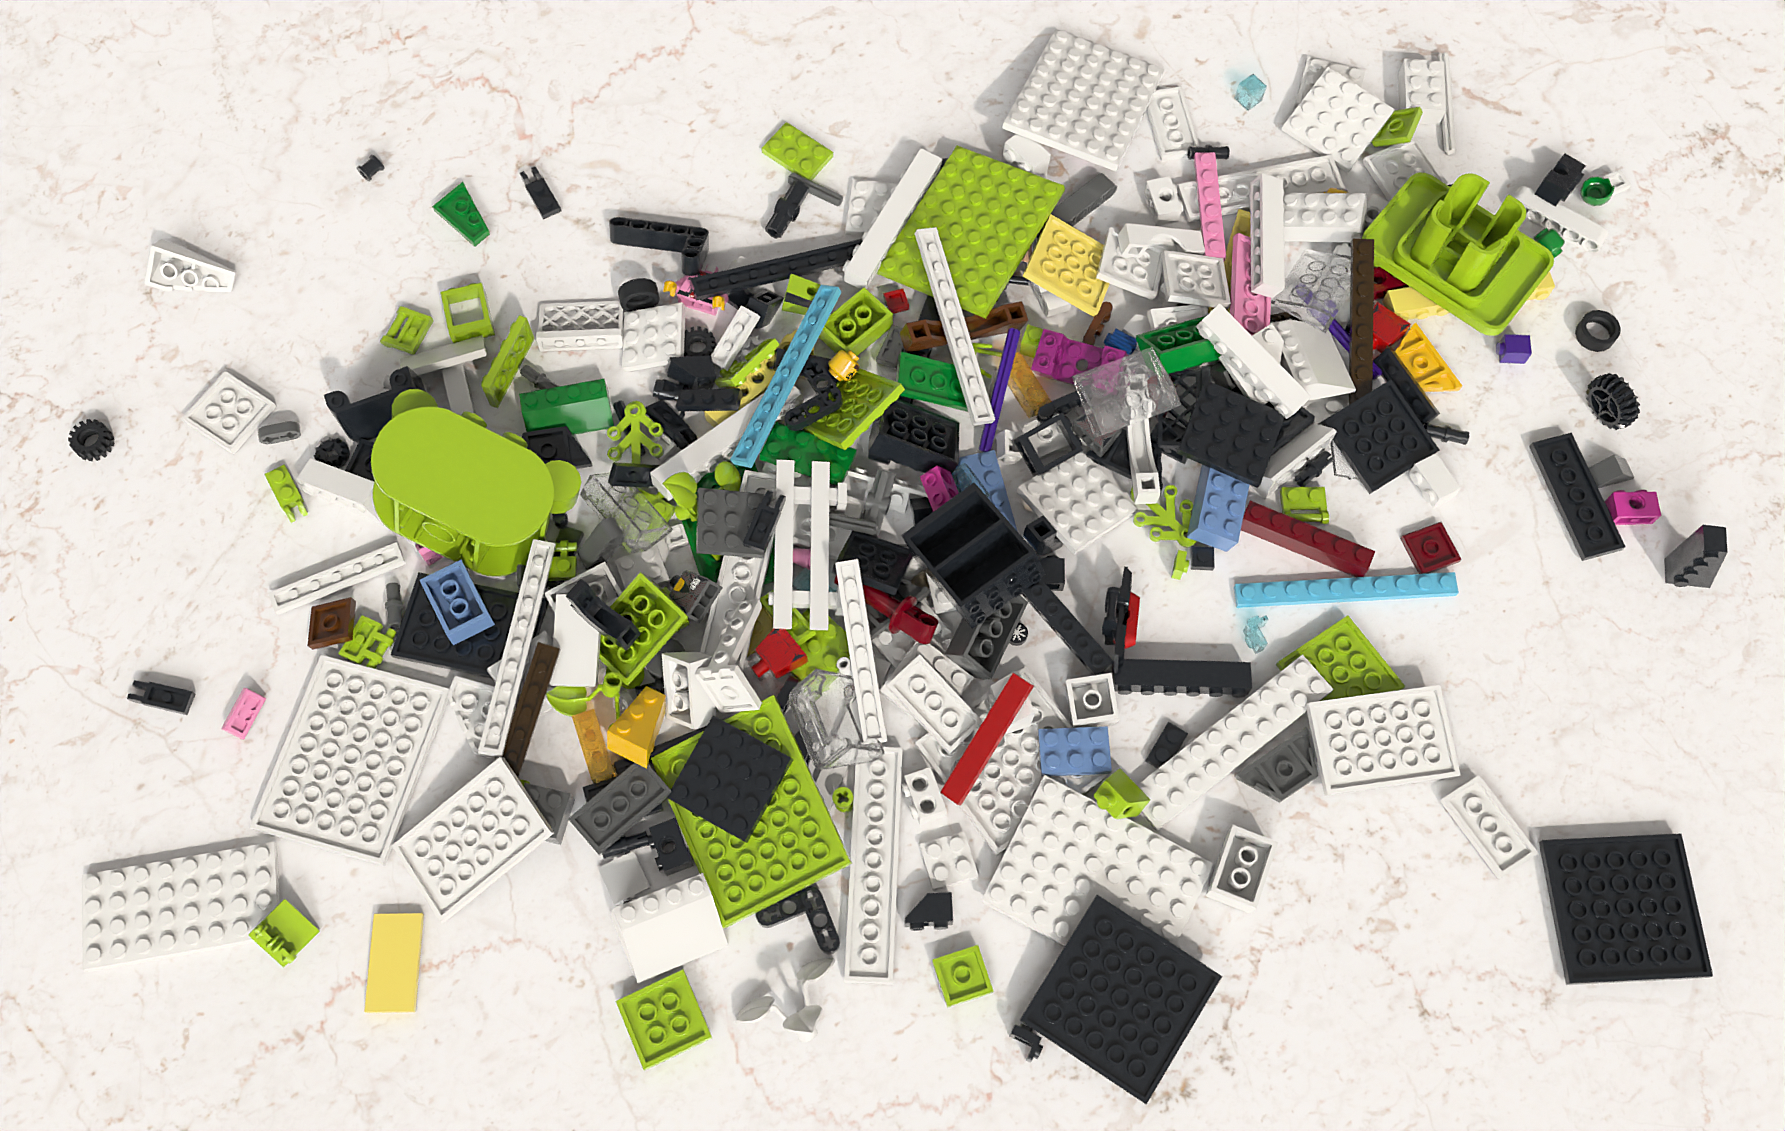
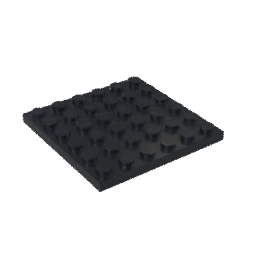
[1539,833,1713,985]
[1020,895,1222,1105]

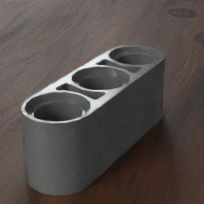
[578,517,625,570]

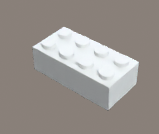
[1283,193,1367,242]

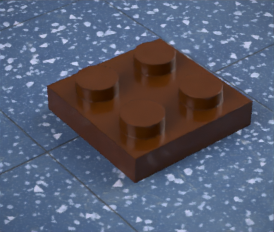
[307,597,356,650]

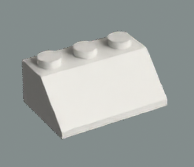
[662,652,716,730]

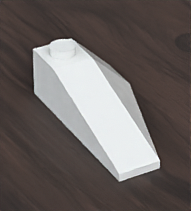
[145,239,236,292]

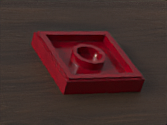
[1400,522,1462,574]

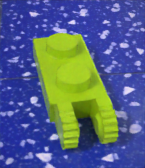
[264,465,308,523]

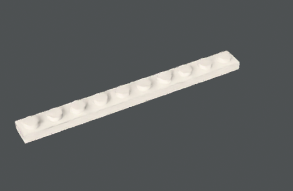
[915,227,995,426]
[478,539,556,757]

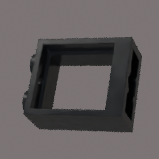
[1013,413,1083,477]

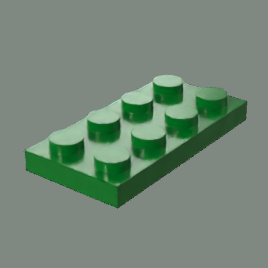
[895,352,981,412]
[760,422,857,486]

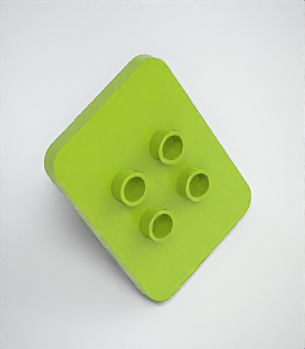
[1361,173,1554,336]

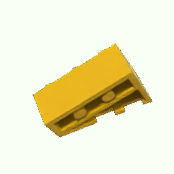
[607,686,666,768]

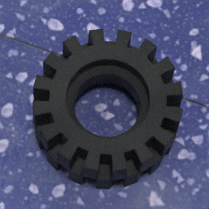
[684,326,717,357]
[68,419,115,461]

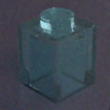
[1234,74,1267,111]

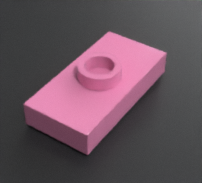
[221,688,266,739]

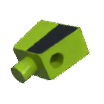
[782,274,821,315]

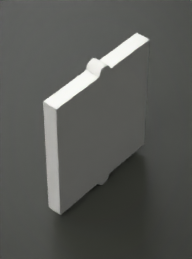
[598,850,651,905]

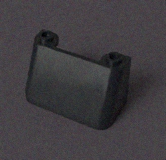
[324,366,426,443]

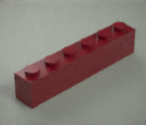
[1241,500,1376,578]

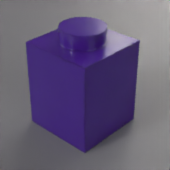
[1496,334,1532,364]

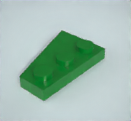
[432,182,490,247]

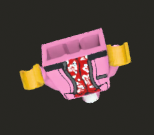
[663,264,729,316]

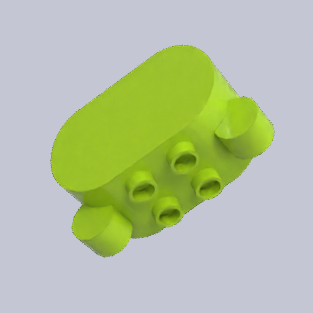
[371,389,581,577]

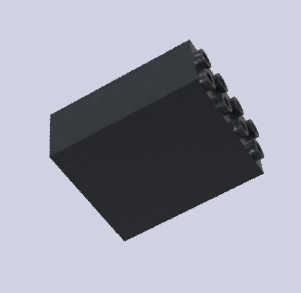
[901,483,1046,628]

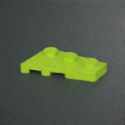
[715,338,780,388]

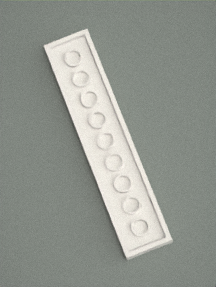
[700,470,776,673]
[1137,655,1333,831]
[844,746,903,984]

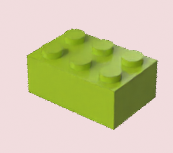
[819,287,893,356]

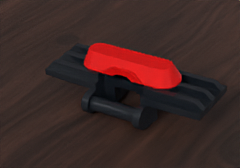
[1102,566,1140,673]

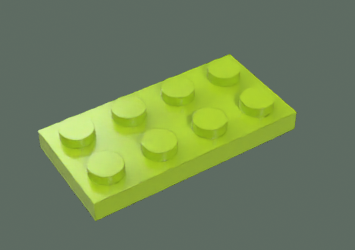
[481,315,535,408]

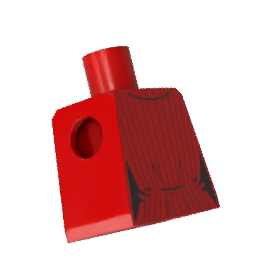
[1373,302,1411,353]
[750,628,808,679]

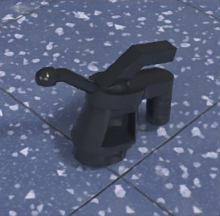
[653,374,690,418]

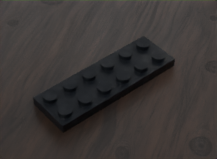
[1529,432,1626,561]

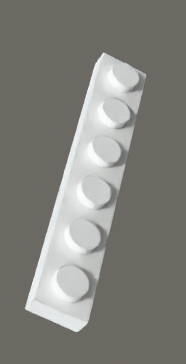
[268,542,406,615]

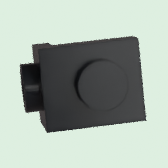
[1009,1023,1043,1063]

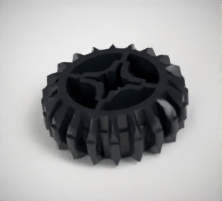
[1586,373,1640,430]

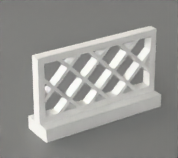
[536,301,624,352]

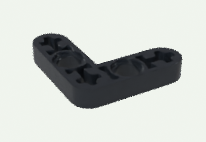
[784,358,843,431]
[756,886,840,955]

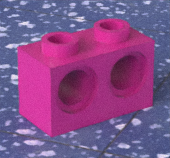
[920,466,959,512]

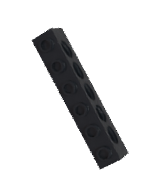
[1021,579,1114,676]

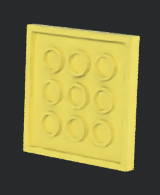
[1022,214,1110,317]

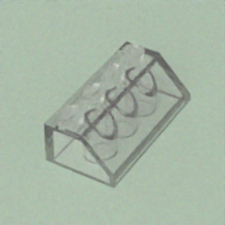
[580,473,673,554]

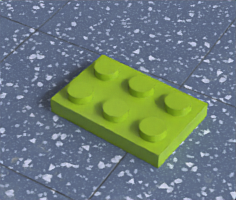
[761,122,834,181]

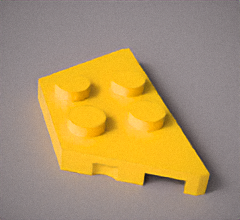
[1395,323,1463,392]

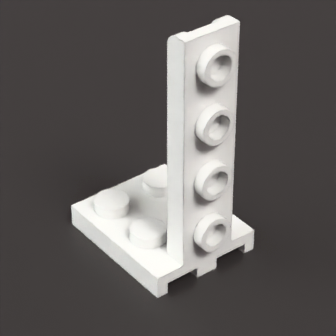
[695,599,762,713]

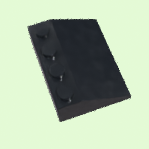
[868,399,959,474]

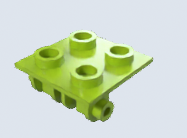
[248,899,320,968]

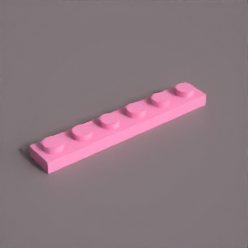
[1194,152,1226,261]

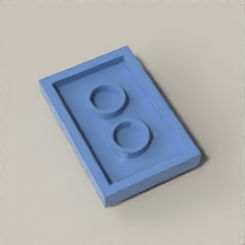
[1038,726,1112,777]

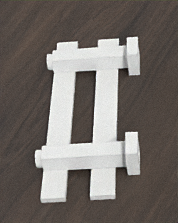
[768,460,847,630]

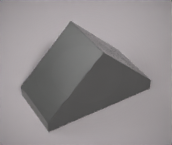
[1589,455,1634,488]

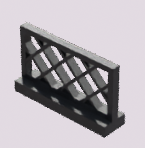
[1157,366,1211,449]

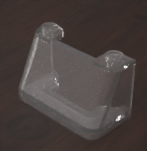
[789,669,885,769]

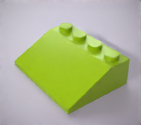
[599,572,689,686]

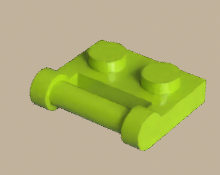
[380,306,433,355]
[1280,487,1329,524]

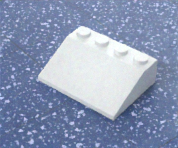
[1270,320,1356,401]
[611,873,728,983]

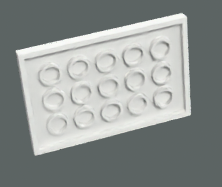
[1306,685,1461,795]
[392,757,554,922]

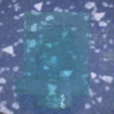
[1243,615,1269,654]

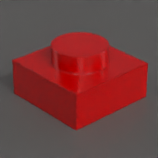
[883,288,909,314]

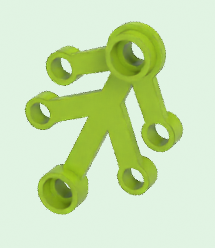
[607,401,664,464]
[1130,485,1197,547]

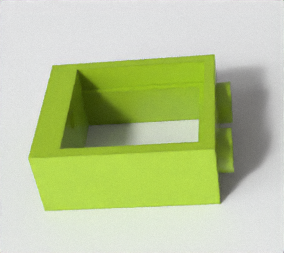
[440,282,495,343]

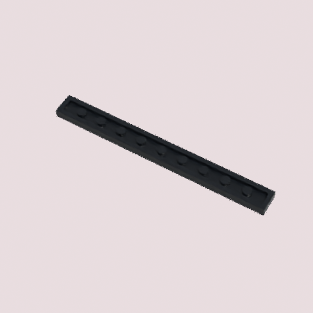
[690,239,863,301]

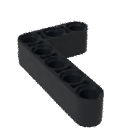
[609,217,709,276]

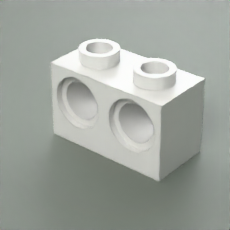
[901,767,947,824]

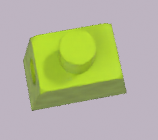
[1094,768,1151,819]

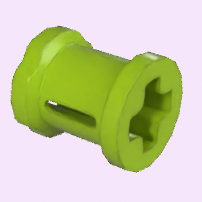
[832,787,854,813]

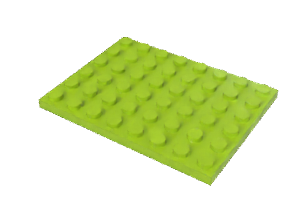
[877,145,1065,319]
[651,695,853,928]

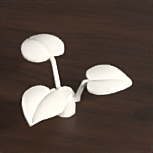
[735,958,835,1042]

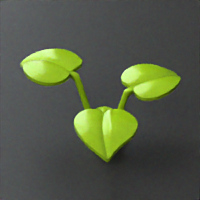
[662,461,742,561]
[546,667,645,729]

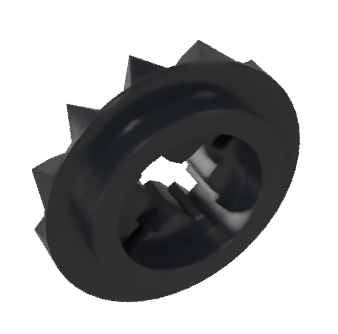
[314,437,350,468]

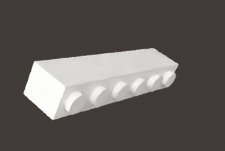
[1250,173,1285,298]
[1196,303,1311,419]

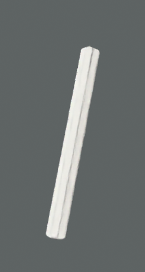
[1437,53,1456,155]

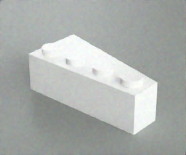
[296,458,384,526]

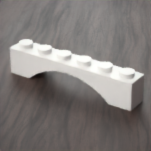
[1121,375,1160,504]

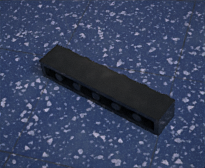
[1111,659,1252,698]

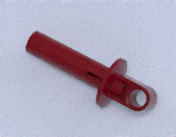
[834,575,938,644]

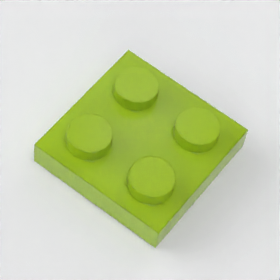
[1371,107,1423,147]
[932,945,994,1008]

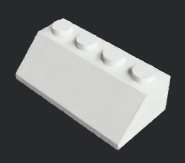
[1250,423,1337,500]

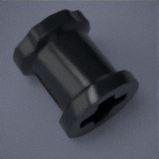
[357,155,385,182]

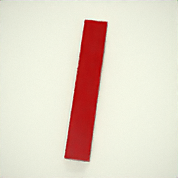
[940,673,1034,806]

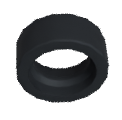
[618,278,660,312]
[1575,310,1621,352]

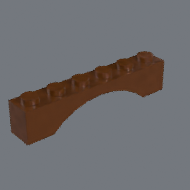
[899,301,1028,353]

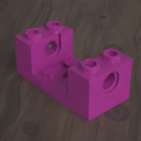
[1031,329,1130,398]

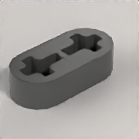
[258,421,301,444]

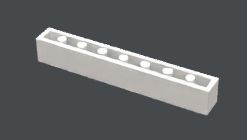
[842,148,942,289]
[650,386,803,501]

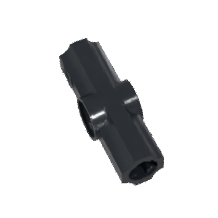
[765,181,809,239]

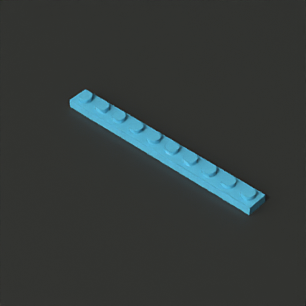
[730,285,841,468]
[1234,572,1459,608]

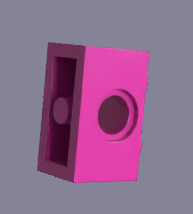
[1605,490,1661,525]

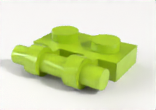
[546,540,578,581]
[338,615,397,669]

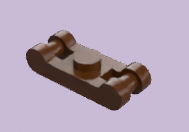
[1082,302,1113,346]

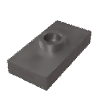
[876,325,905,369]

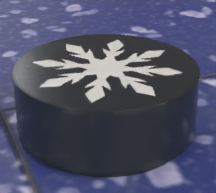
[1009,622,1028,646]

